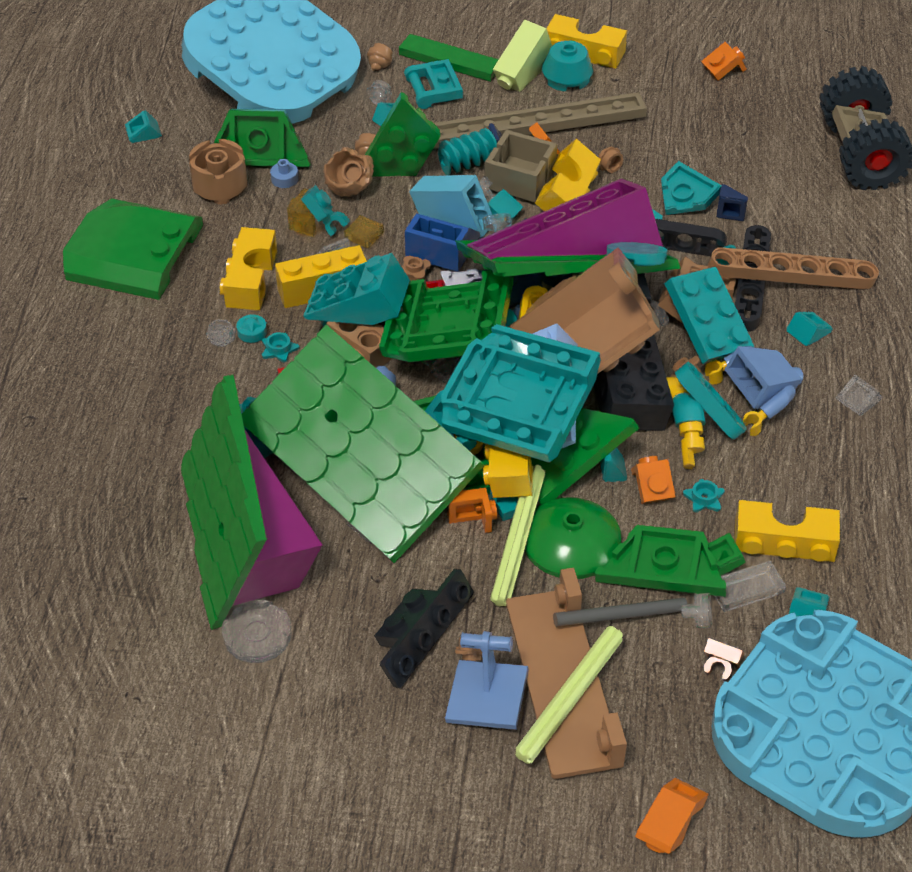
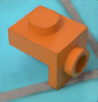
[701,42,747,81]
[631,456,676,504]
[447,488,497,533]

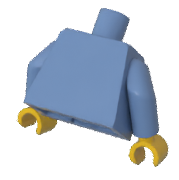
[705,346,803,436]

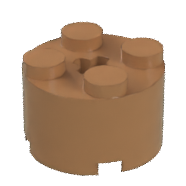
[189,139,248,204]

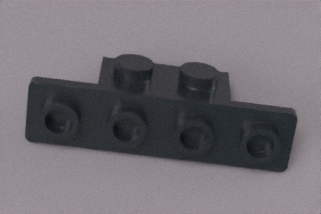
[374,569,474,688]

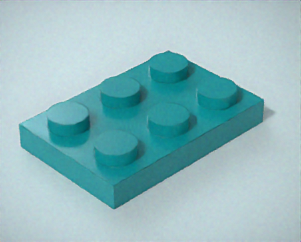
[664,267,754,364]

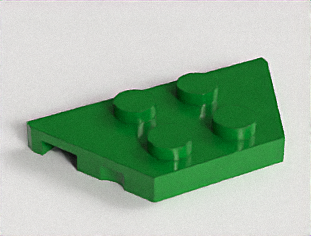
[365,92,440,177]
[214,109,311,167]
[531,408,639,505]
[595,525,727,597]

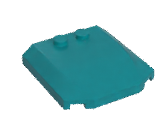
[441,324,601,462]

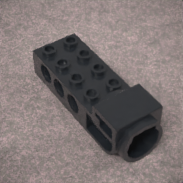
[594,273,674,431]

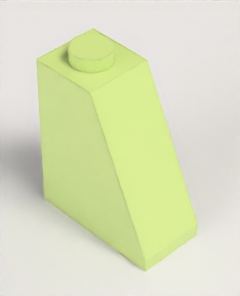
[493,20,552,92]

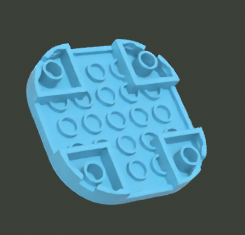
[181,0,361,124]
[711,610,912,837]

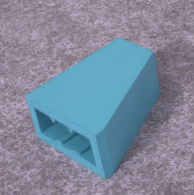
[409,175,496,239]

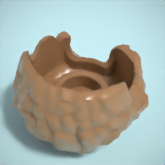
[323,147,374,197]

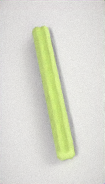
[490,464,545,607]
[515,626,623,764]

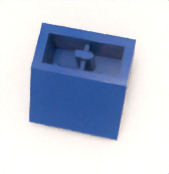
[405,213,480,272]

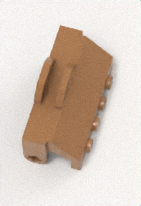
[508,247,660,374]

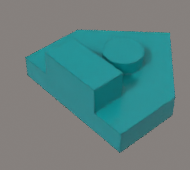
[661,161,721,215]

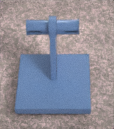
[445,631,529,730]

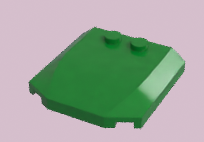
[63,198,203,300]
[379,270,514,362]

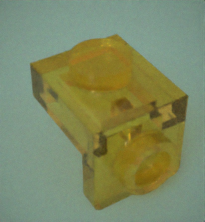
[287,188,316,237]

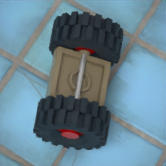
[819,66,912,190]

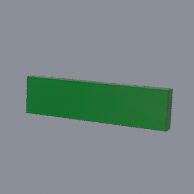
[398,34,499,82]

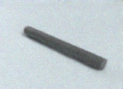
[553,598,688,627]

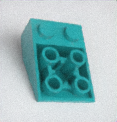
[303,253,410,325]

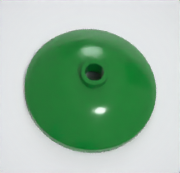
[524,497,622,579]

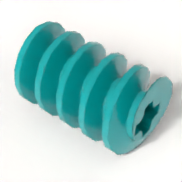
[438,128,497,175]

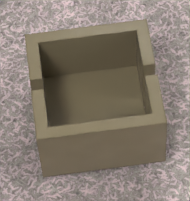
[484,130,557,202]

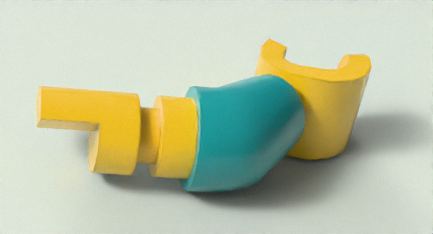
[666,377,706,469]

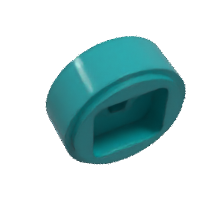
[236,314,267,343]

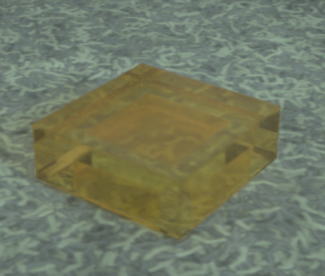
[344,215,384,248]

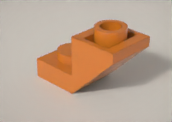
[635,778,708,854]

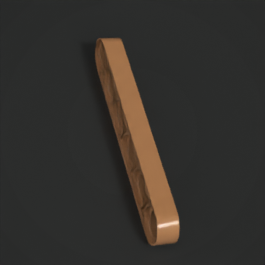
[708,247,879,289]

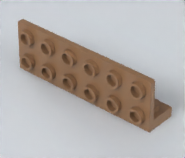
[506,568,627,779]

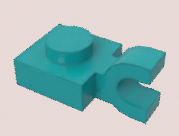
[301,185,350,236]

